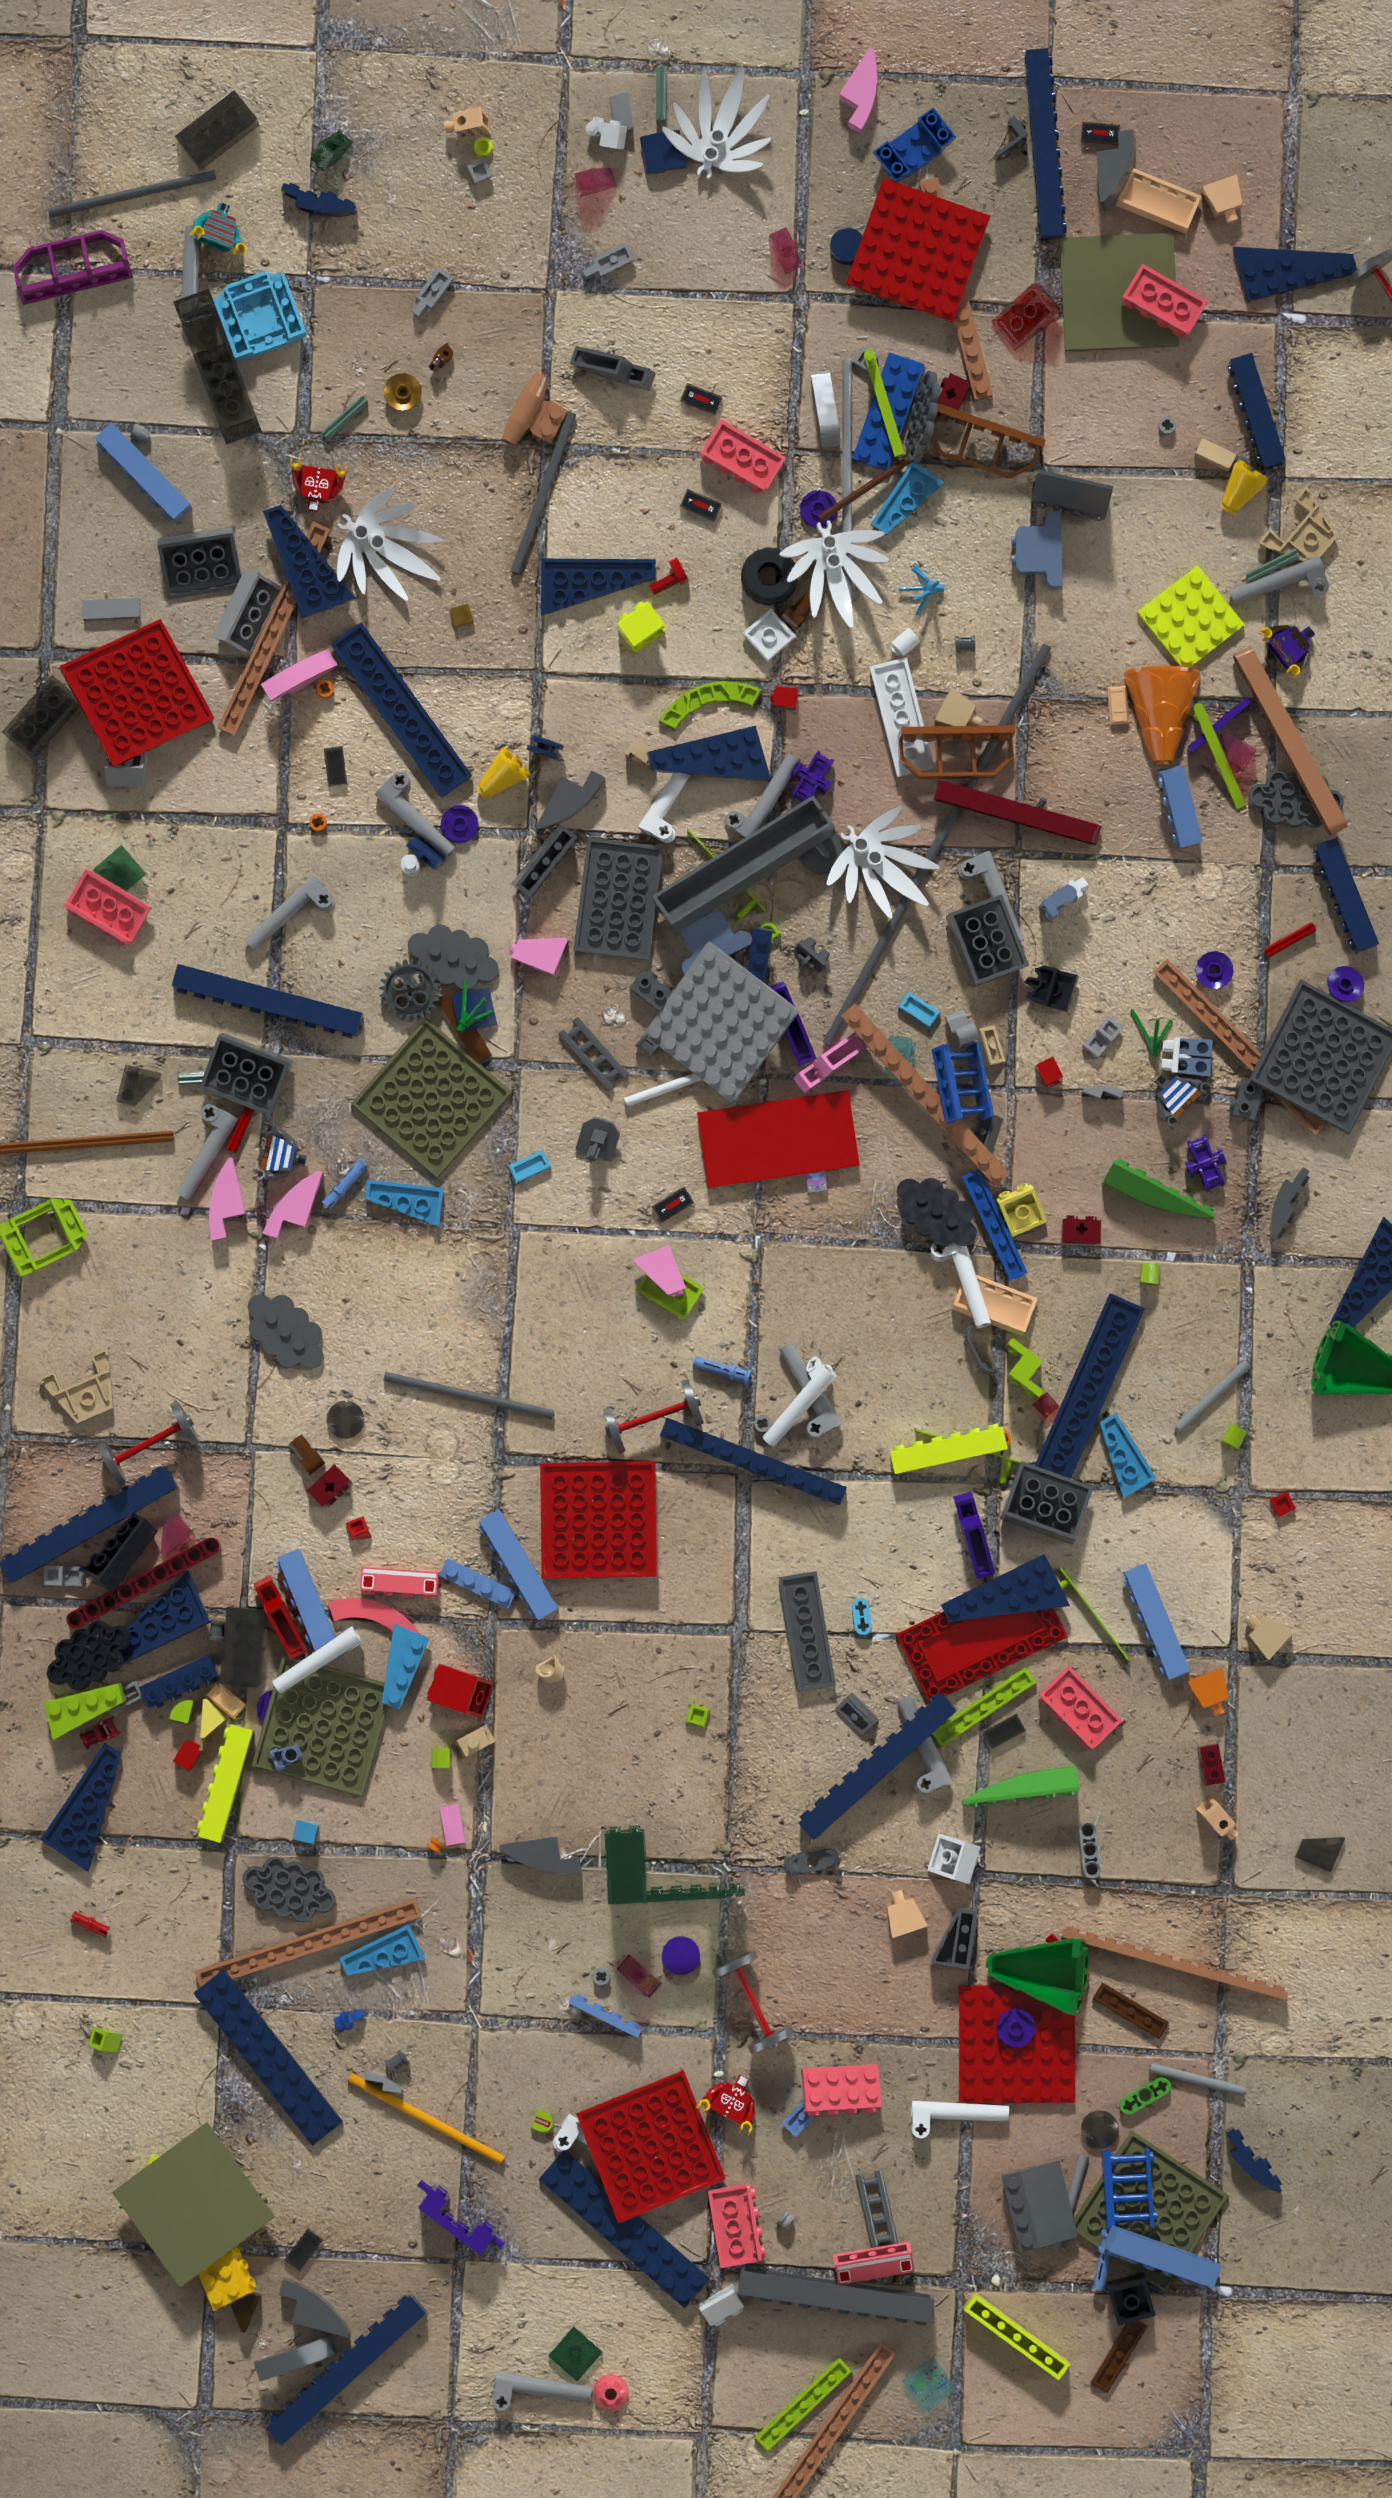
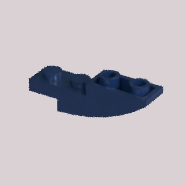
[281,183,357,217]
[1226,2127,1282,2193]

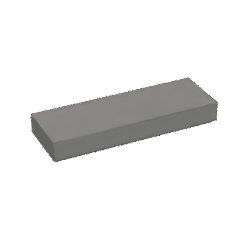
[82,598,140,620]

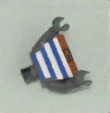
[1154,1074,1214,1130]
[252,1122,307,1181]

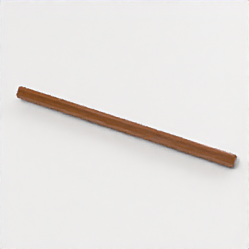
[0,1131,174,1154]

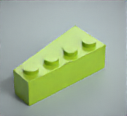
[44,1683,126,1740]

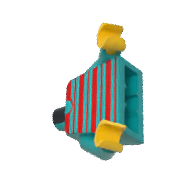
[190,203,247,256]

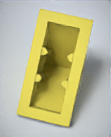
[200,1699,226,1738]

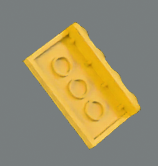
[198,2244,256,2311]

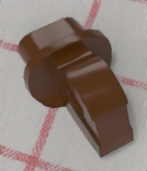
[429,343,453,372]

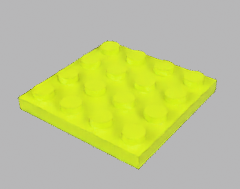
[1137,565,1245,669]

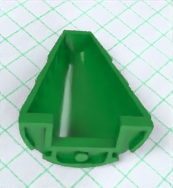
[1311,1321,1392,1395]
[986,1937,1089,2015]

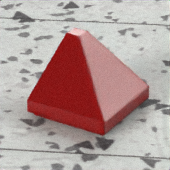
[346,1516,372,1540]

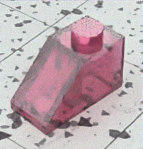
[574,168,616,197]
[769,227,803,274]
[1220,730,1256,772]
[161,1514,194,1557]
[617,1955,662,1998]

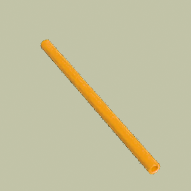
[347,2073,505,2164]

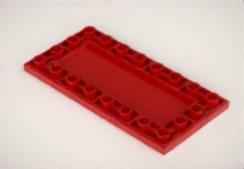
[697,1090,860,1188]
[896,1608,1068,1704]

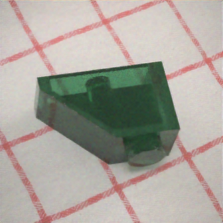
[310,130,353,171]

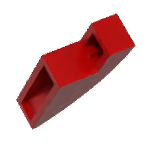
[253,1575,308,1660]

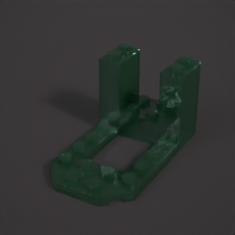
[604,1825,745,1905]

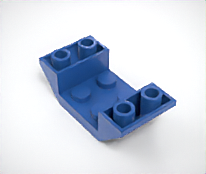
[873,107,956,182]

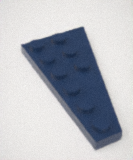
[1232,247,1357,303]
[263,505,356,619]
[541,558,656,616]
[647,726,771,782]
[1329,1217,1392,1328]
[941,1554,1070,1622]
[122,1570,211,1665]
[40,1743,122,1872]

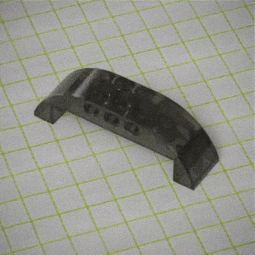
[173,289,262,445]

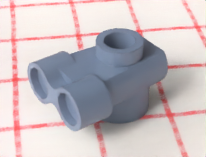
[269,1744,303,1772]

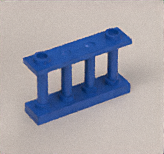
[931,1042,994,1124]
[1102,2147,1158,2230]

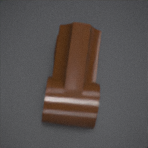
[781,592,811,631]
[289,1434,325,1475]

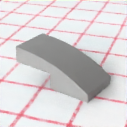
[1082,1016,1123,1059]
[1082,1086,1124,1100]
[44,1566,86,1586]
[364,2071,403,2093]

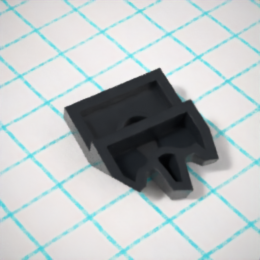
[1024,965,1079,1013]

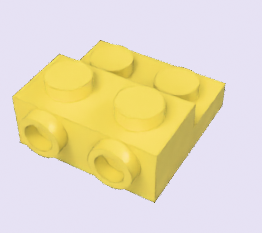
[996,1183,1047,1237]

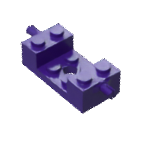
[417,2179,505,2255]

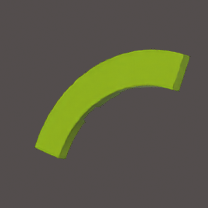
[659,681,762,731]

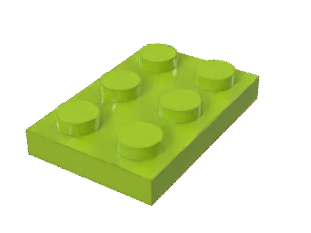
[636,1273,705,1321]

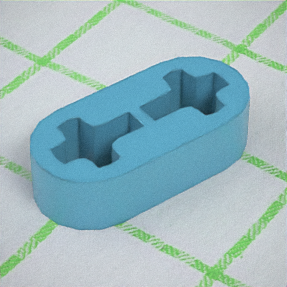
[852,1598,872,1635]

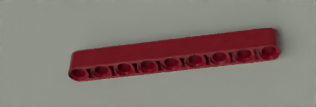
[934,780,1102,845]
[66,1537,221,1628]

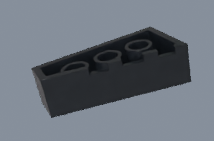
[78,1513,158,1593]

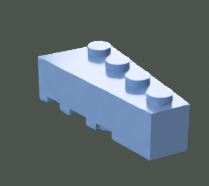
[1157,765,1203,848]

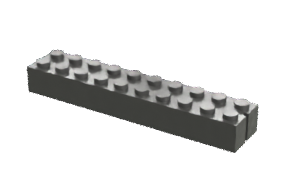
[652,796,836,934]
[738,2266,934,2326]

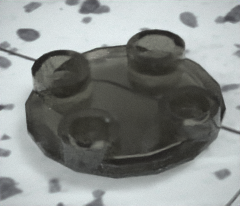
[326,1400,365,1439]
[1081,2110,1119,2149]

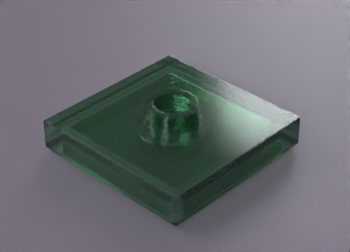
[93,845,147,892]
[548,2326,603,2381]

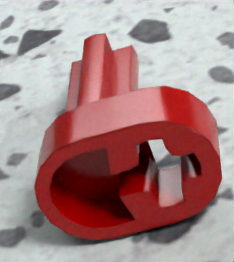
[649,557,689,596]

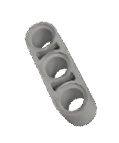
[1078,1822,1101,1878]

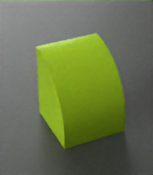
[1139,1263,1160,1285]
[1221,1423,1247,1450]
[169,1700,195,1723]
[431,1748,451,1768]
[88,2027,122,2053]

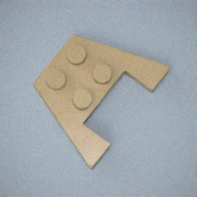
[1258,487,1338,562]
[38,1348,113,1424]

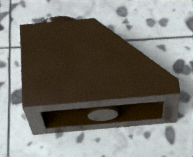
[231,2292,261,2333]

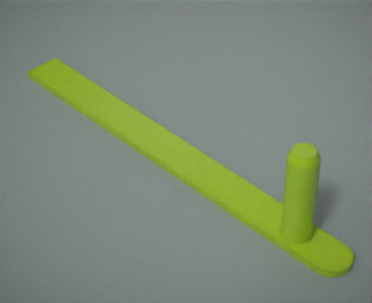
[864,350,905,457]
[1193,703,1246,809]
[687,829,767,920]
[915,1428,1021,1484]
[1059,1567,1130,1661]

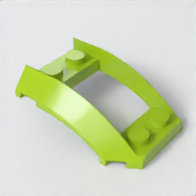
[0,1198,88,1277]

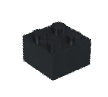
[1106,2272,1156,2326]

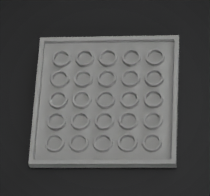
[644,942,800,1103]

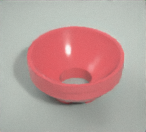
[593,2374,629,2411]

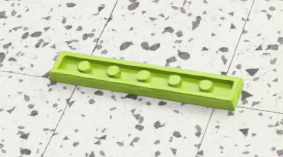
[932,1667,1036,1748]
[754,2357,853,2452]

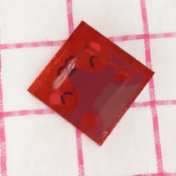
[1032,1392,1059,1419]

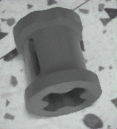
[955,635,975,653]
[635,1033,660,1058]
[207,1620,227,1641]
[384,2050,410,2075]

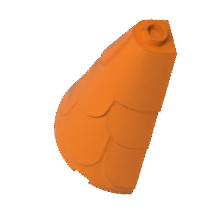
[1124,666,1200,766]

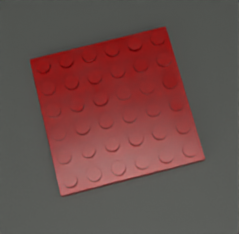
[845,177,991,323]
[59,619,215,768]
[540,1461,657,1579]
[959,1985,1075,2103]
[575,2070,726,2223]

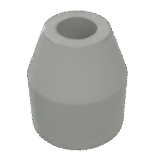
[130,424,150,442]

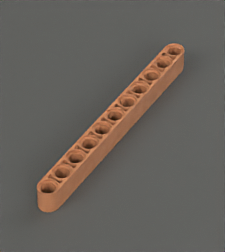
[1233,646,1348,836]

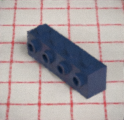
[139,1654,220,1710]

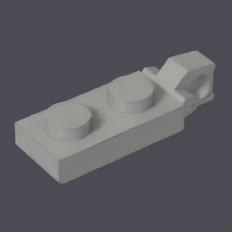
[582,243,635,280]
[412,267,454,319]

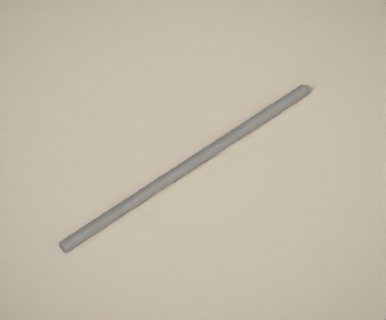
[842,360,852,604]

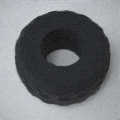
[741,547,798,606]

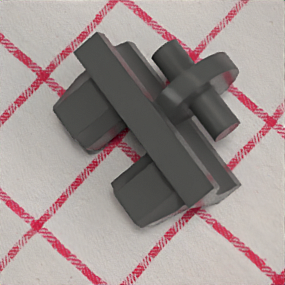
[794,937,830,973]

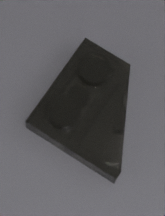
[116,1064,162,1107]
[1294,1837,1345,1872]

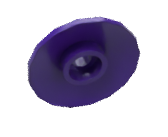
[1195,951,1234,989]
[1327,966,1364,1002]

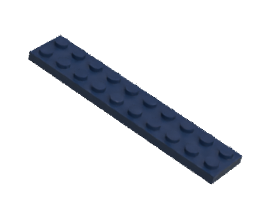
[330,622,472,798]
[1034,1293,1145,1479]
[193,1969,343,2146]
[539,2150,710,2309]

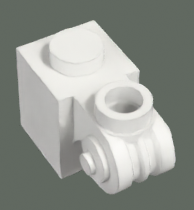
[586,117,628,149]

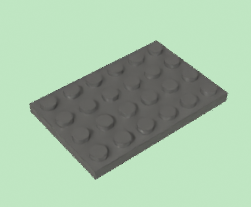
[573,837,664,961]

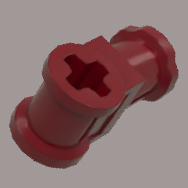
[79,1716,121,1749]

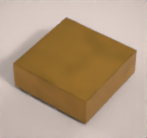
[450,603,474,628]

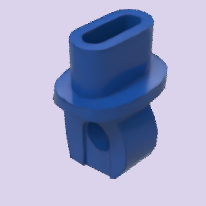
[334,2008,366,2032]

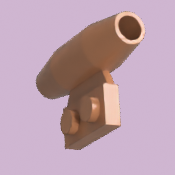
[502,372,568,446]

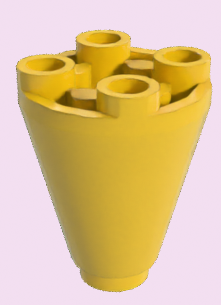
[1220,460,1268,515]
[476,747,531,799]

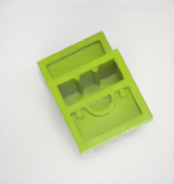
[1006,1337,1044,1399]

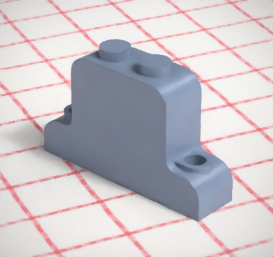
[1011,511,1063,590]
[682,911,752,975]

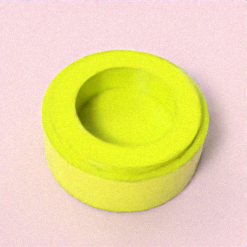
[474,137,493,157]

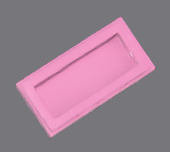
[440,1804,466,1846]

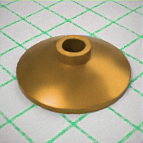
[384,373,422,411]

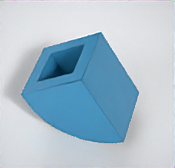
[292,1820,319,1844]

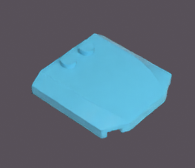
[213,272,307,361]

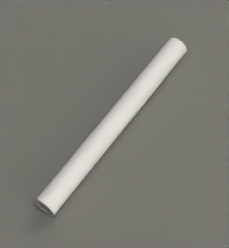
[624,1073,702,1107]

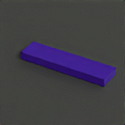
[1187,698,1251,755]

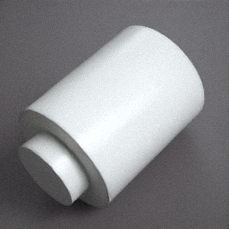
[890,628,920,657]
[401,854,421,876]

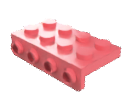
[1121,264,1208,338]
[700,419,786,494]
[63,868,152,945]
[1038,1665,1123,1750]
[801,2064,882,2117]
[708,2183,766,2268]

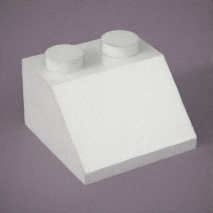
[927,1833,980,1884]
[699,2284,744,2326]

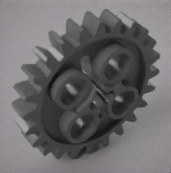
[379,959,442,1021]

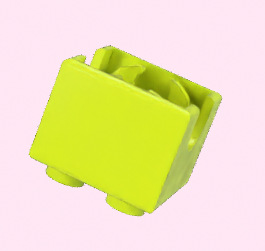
[617,601,665,653]

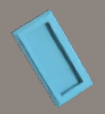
[898,991,940,1028]
[509,1150,551,1183]

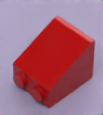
[427,1664,494,1718]

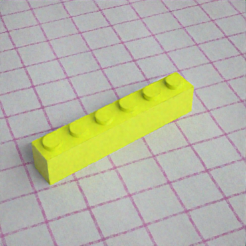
[890,1424,1008,1474]
[196,1724,254,1843]
[963,2292,1070,2380]

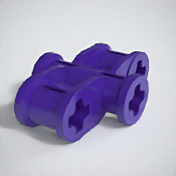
[790,751,834,802]
[1185,1134,1227,1193]

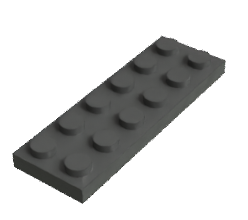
[778,1571,836,1692]

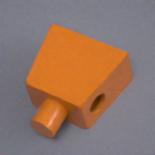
[1187,1668,1229,1716]

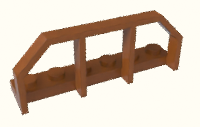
[931,404,1046,479]
[897,725,1015,779]

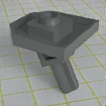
[575,1116,620,1163]

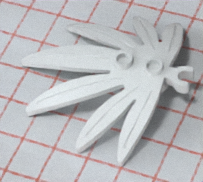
[662,66,771,180]
[337,487,443,601]
[779,520,889,629]
[827,806,939,919]

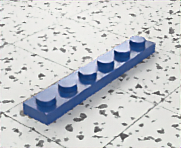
[962,1169,1028,1281]

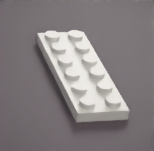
[869,657,934,778]

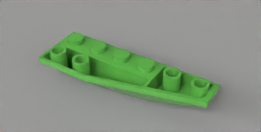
[1102,1159,1216,1219]
[962,1766,1080,1808]

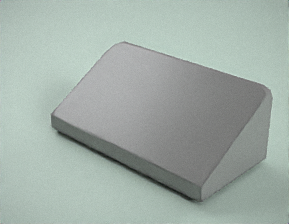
[610,92,633,133]

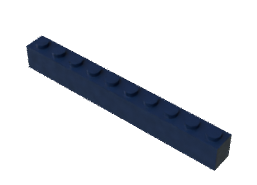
[1024,48,1067,241]
[172,964,363,1039]
[660,1418,847,1505]
[0,1466,179,1584]
[799,1693,958,1840]
[266,2294,427,2446]

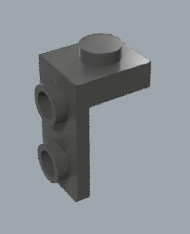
[995,116,1028,161]

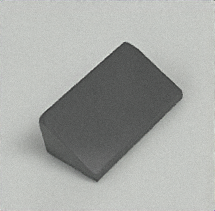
[974,1115,1003,1154]
[835,1692,878,1736]

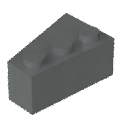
[930,1907,978,1969]

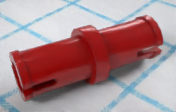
[70,1911,110,1938]

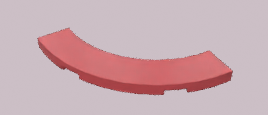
[328,1598,427,1648]

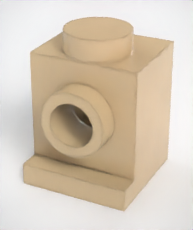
[625,738,653,767]

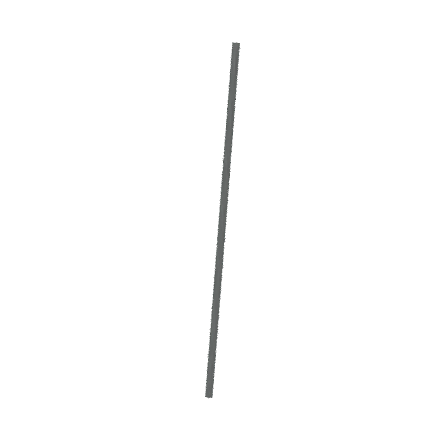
[822,644,1051,1047]

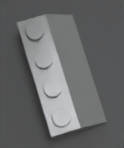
[212,569,282,656]

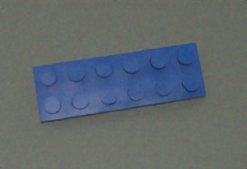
[852,352,925,471]

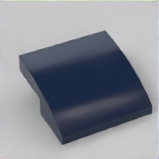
[640,130,687,174]
[451,987,498,1032]

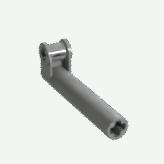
[180,225,218,323]
[1230,556,1329,605]
[724,754,801,839]
[375,772,455,859]
[958,851,1024,942]
[244,875,335,951]
[176,1104,238,1201]
[779,1342,843,1439]
[897,1694,952,1794]
[493,2372,592,2411]

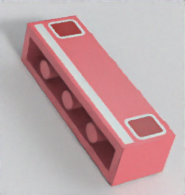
[360,1567,439,1599]
[833,2241,915,2285]

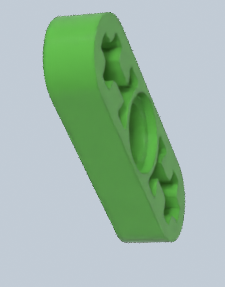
[1119,2077,1171,2115]

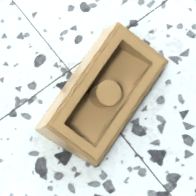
[1194,438,1237,472]
[977,1025,1005,1068]

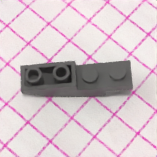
[1270,1167,1310,1241]

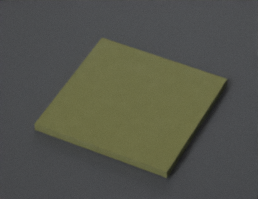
[1059,233,1179,351]
[351,1018,513,1179]
[251,1654,389,1797]
[112,2122,275,2288]
[1074,2130,1229,2293]

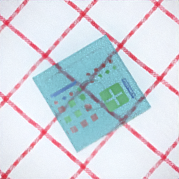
[902,2357,957,2413]

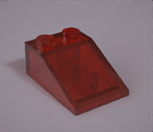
[991,283,1063,351]

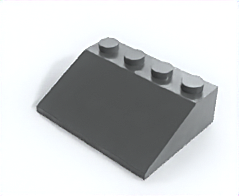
[1031,470,1114,521]
[157,526,242,599]
[946,894,1029,988]
[199,1032,293,1116]
[1000,1461,1094,1545]
[1002,2160,1079,2252]

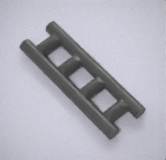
[558,1017,628,1091]
[855,2169,898,2248]

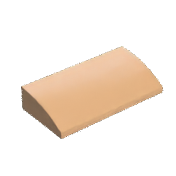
[1116,168,1202,234]
[951,1275,1038,1337]

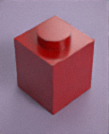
[770,686,798,710]
[1035,1057,1063,1088]
[173,1740,203,1771]

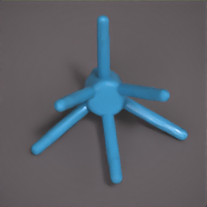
[899,564,945,615]

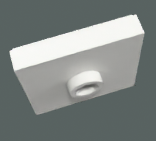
[742,609,796,662]

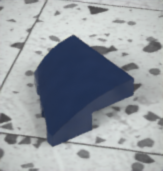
[406,836,446,870]

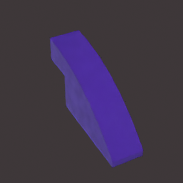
[769,981,817,1066]
[953,1492,995,1579]

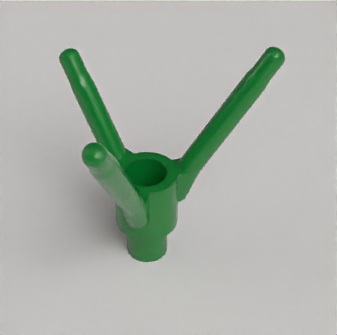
[456,980,494,1033]
[1131,1009,1173,1057]

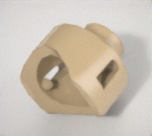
[535,1655,565,1683]

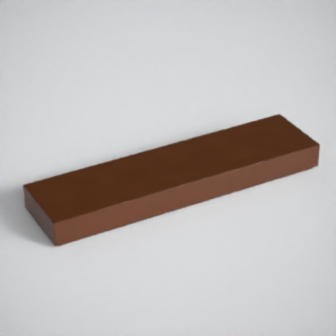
[439,989,492,1063]
[1092,1982,1169,2039]
[1091,2320,1148,2393]

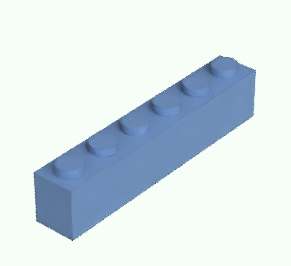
[95,422,192,523]
[478,1509,559,1620]
[276,1549,343,1659]
[1122,1563,1190,1680]
[1104,2225,1222,2289]

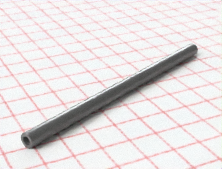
[48,170,216,217]
[510,412,576,575]
[383,1372,554,1419]

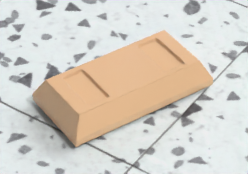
[1107,686,1129,725]
[204,1681,246,1719]

